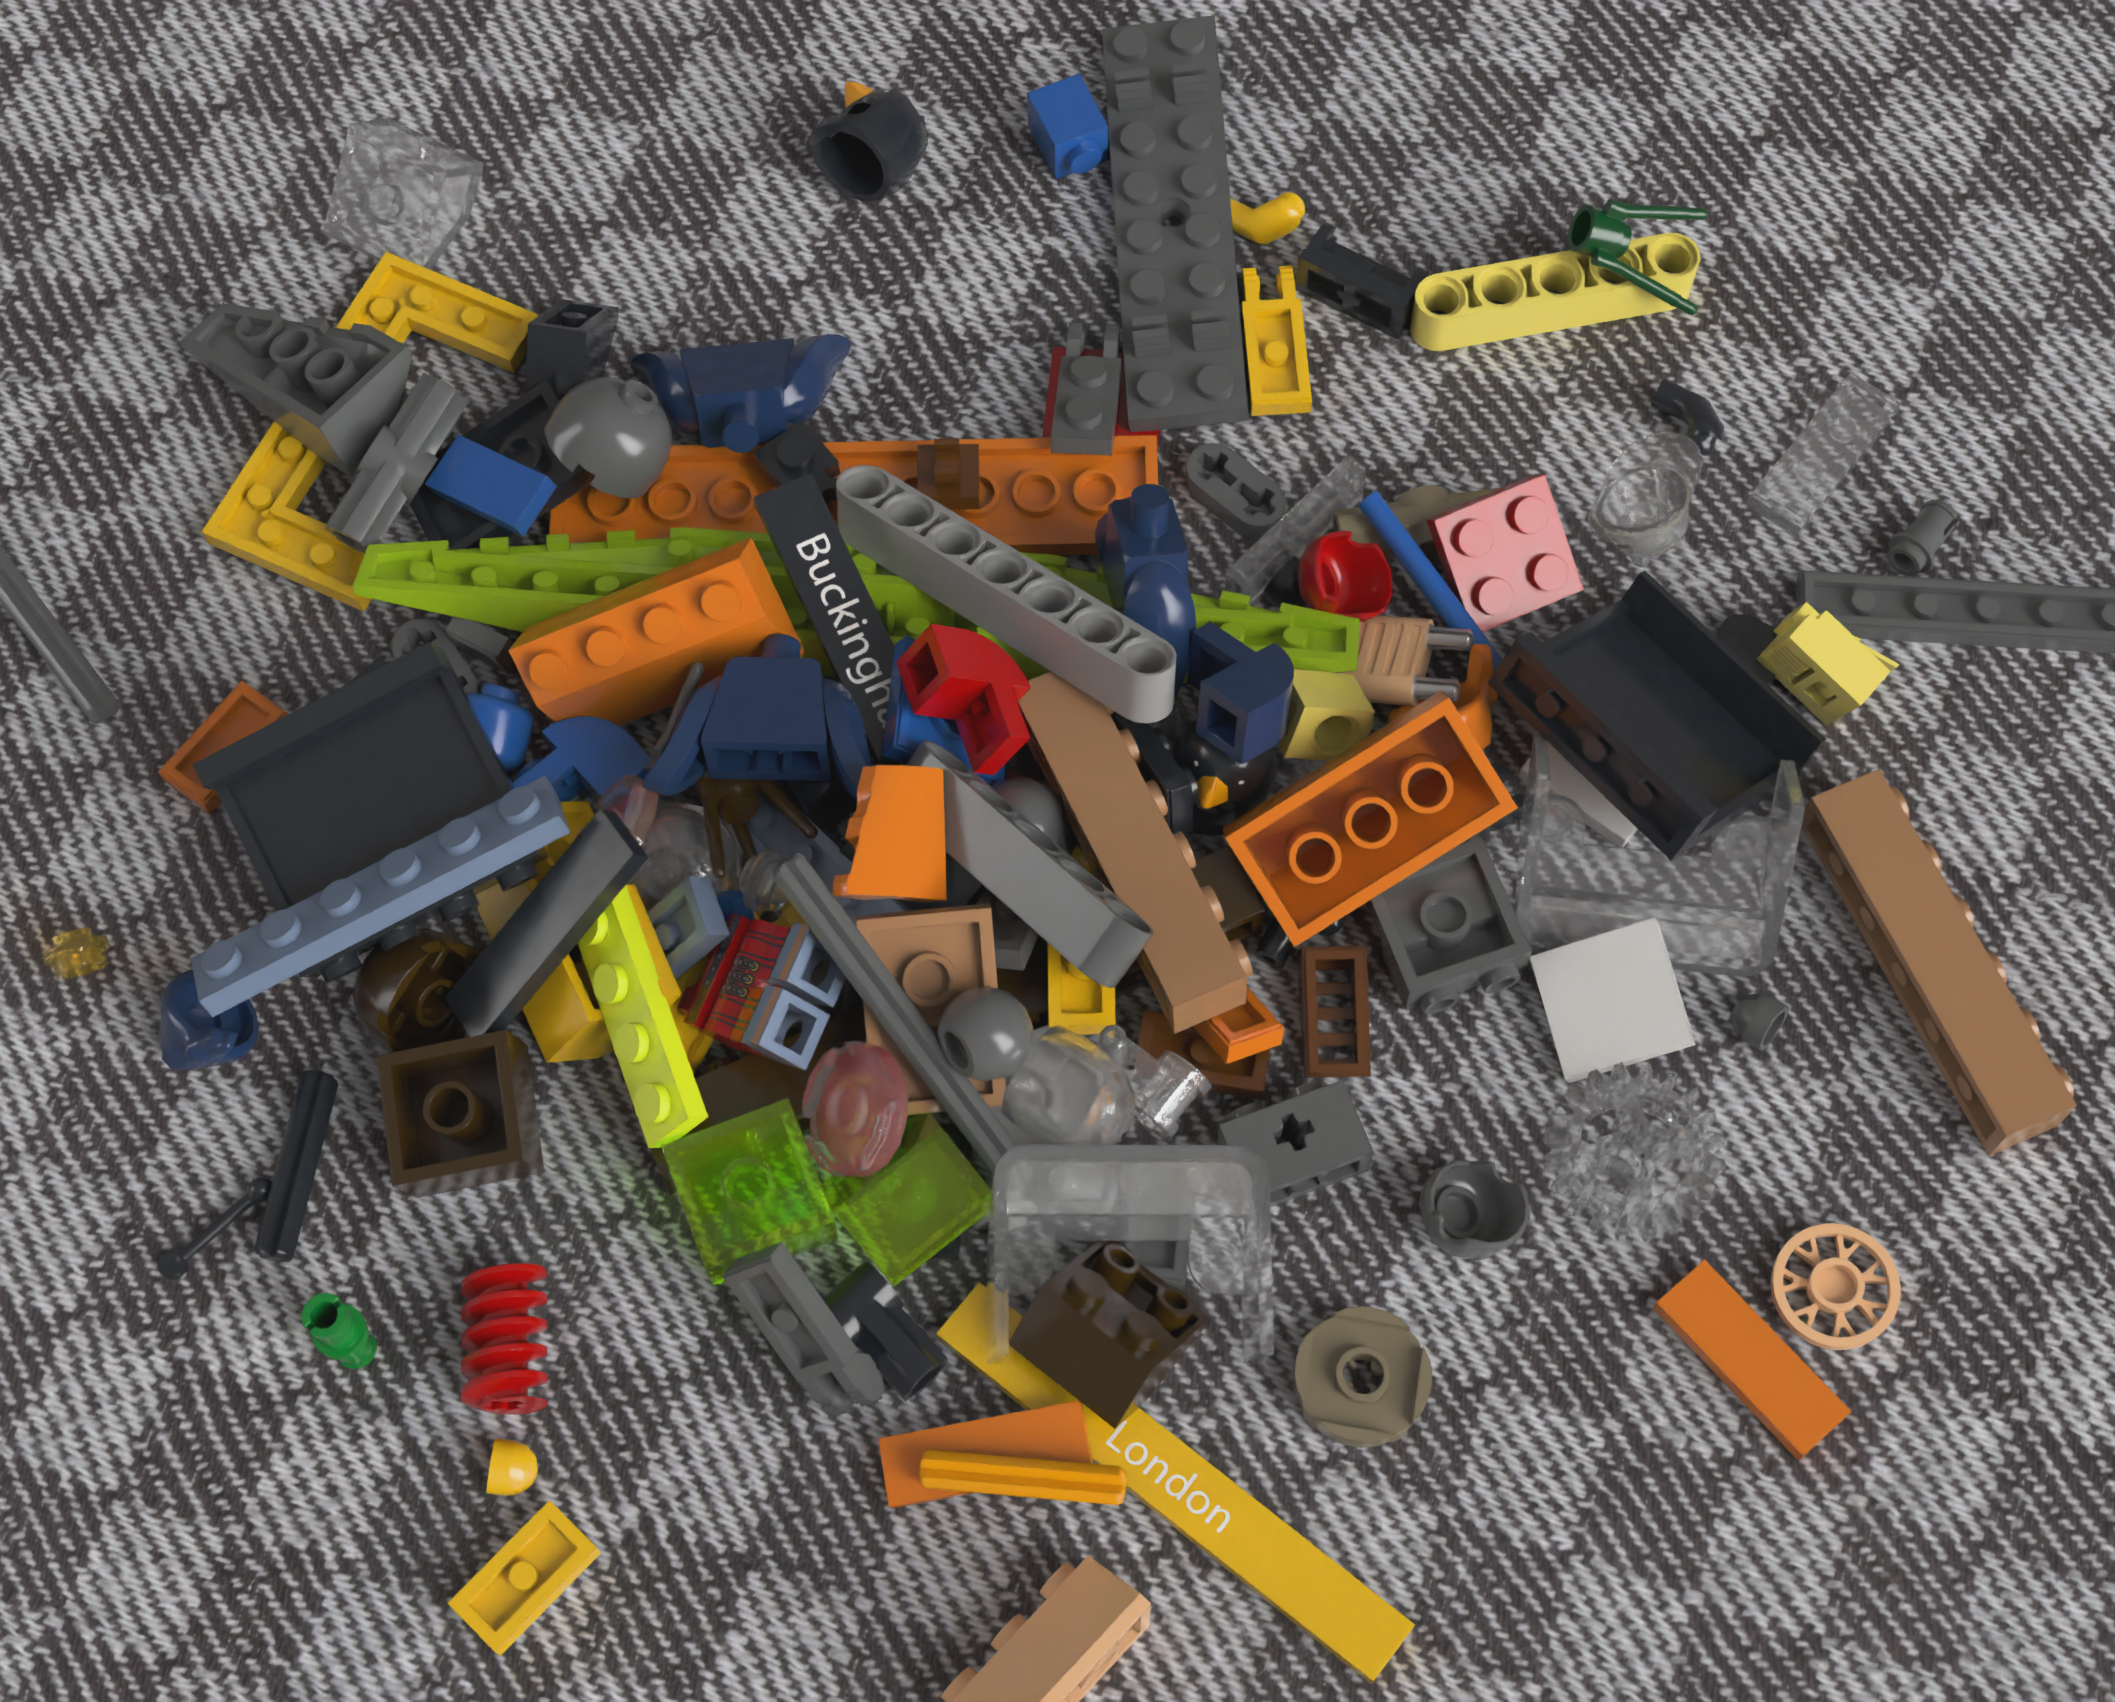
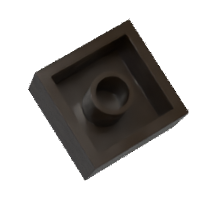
[377,1030,545,1198]

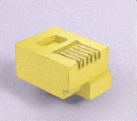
[1757,602,1899,726]

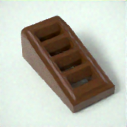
[1297,946,1371,1078]

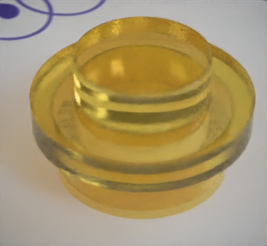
[43,928,110,980]

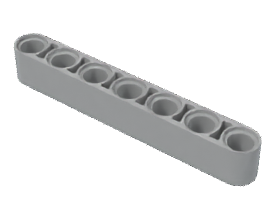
[836,465,1177,723]

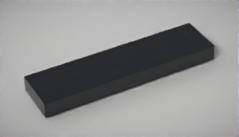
[444,809,649,1037]

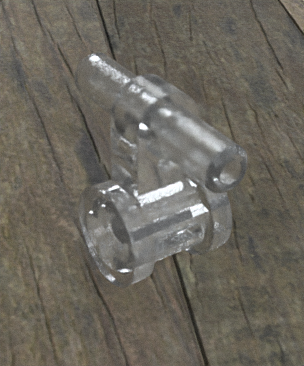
[1094,1025,1212,1140]

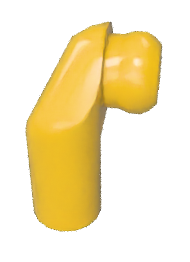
[1230,192,1305,245]

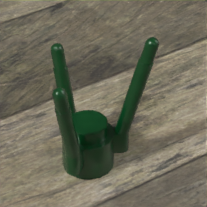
[1568,199,1708,315]

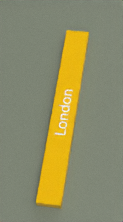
[936,1282,1415,1685]

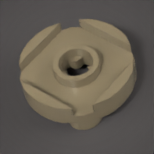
[1293,1306,1432,1448]

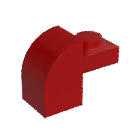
[896,624,1031,775]

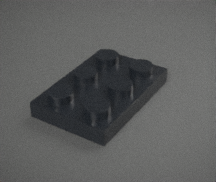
[410,379,595,550]

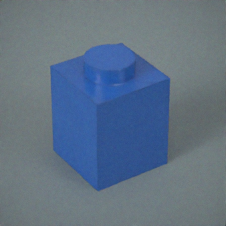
[1027,73,1108,180]

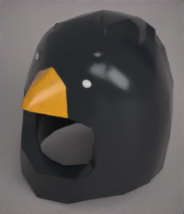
[808,81,929,202]
[1172,719,1278,835]

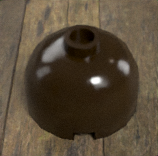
[353,928,479,1053]

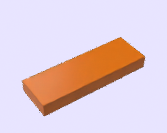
[1653,1259,1852,1461]
[878,1400,1094,1509]

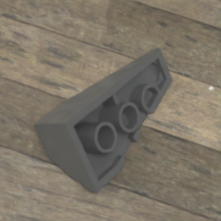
[180,303,412,477]

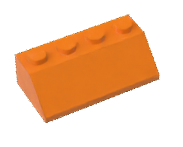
[508,537,805,726]
[1223,691,1518,947]

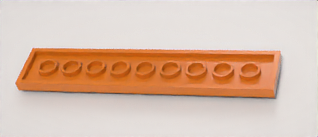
[549,435,1158,556]

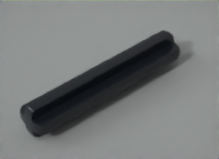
[254,1070,338,1262]

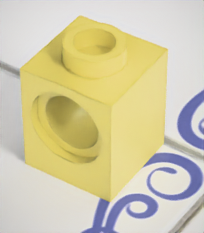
[1277,669,1374,761]

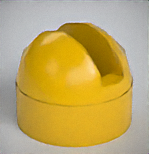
[486,1438,538,1496]

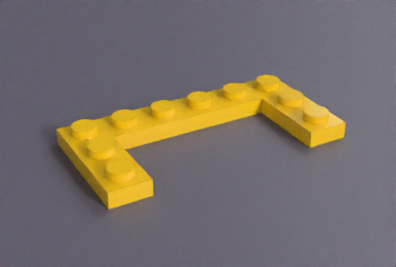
[202,252,539,612]

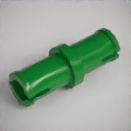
[301,1293,377,1370]

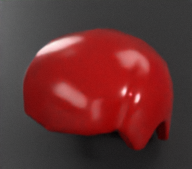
[1297,531,1392,623]

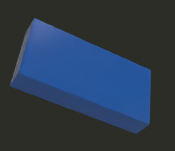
[425,435,557,537]

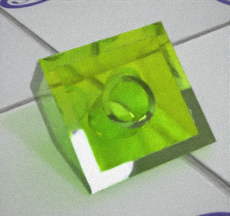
[661,1098,839,1287]

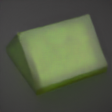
[819,1112,1000,1287]

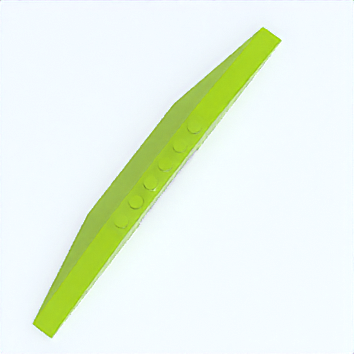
[353,527,1360,683]

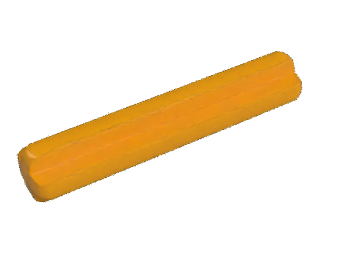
[919,1450,1127,1505]

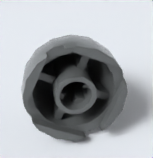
[544,377,672,498]

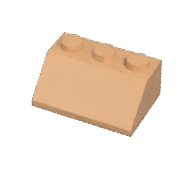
[941,1556,1151,1702]

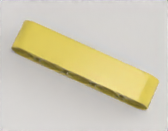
[1410,233,1701,351]

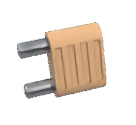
[1340,615,1474,706]

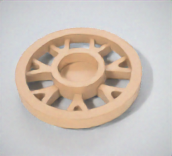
[1770,1223,1901,1350]

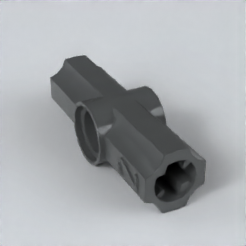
[325,373,468,554]

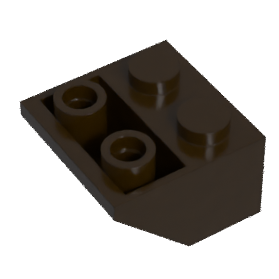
[1008,1236,1210,1429]

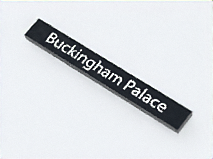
[754,473,984,905]

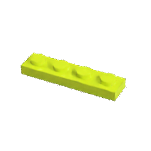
[578,885,708,1148]

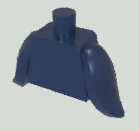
[631,334,851,453]
[1095,484,1196,698]
[641,634,873,799]

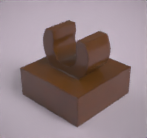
[917,438,980,510]

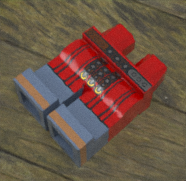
[677,914,846,1071]

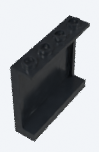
[1487,570,1826,861]
[192,642,550,983]

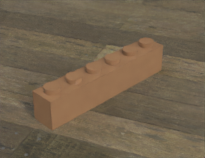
[1017,671,1253,1034]
[1798,769,2077,1156]

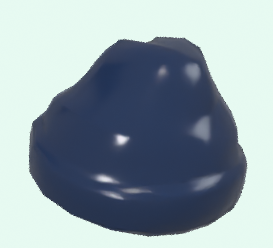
[158,970,259,1071]

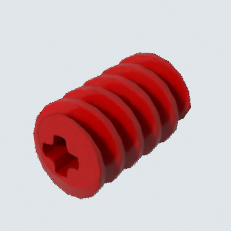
[461,1263,548,1415]

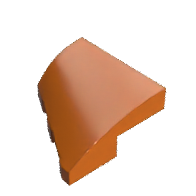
[833,765,947,903]

